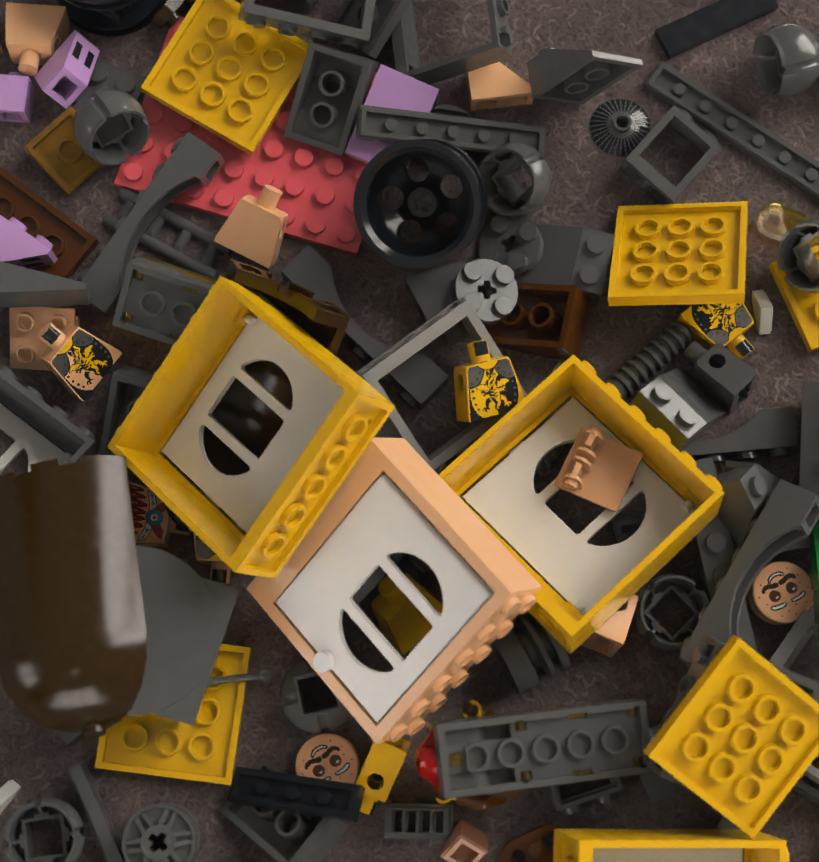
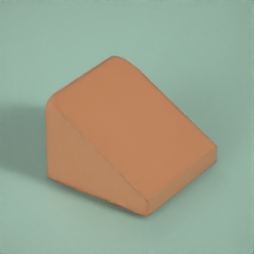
[440,819,489,862]

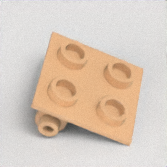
[9,306,80,371]
[554,425,644,513]

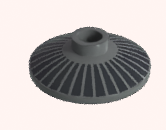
[589,98,652,157]

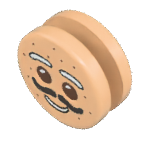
[747,561,814,625]
[295,733,360,784]

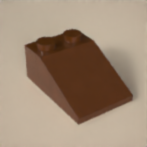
[484,282,591,360]

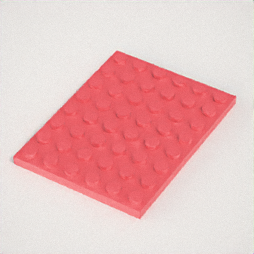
[114,16,377,257]

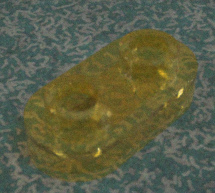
[756,203,814,248]

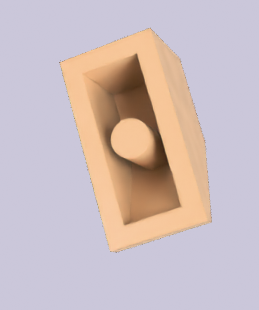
[465,62,533,111]

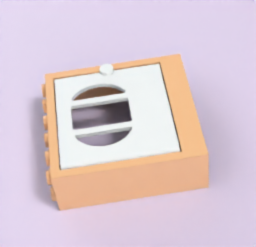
[246,437,542,744]

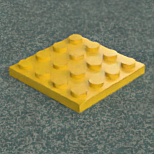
[140,0,309,156]
[608,201,748,306]
[643,635,819,839]
[94,644,252,785]

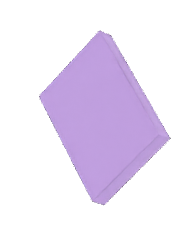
[344,64,439,168]

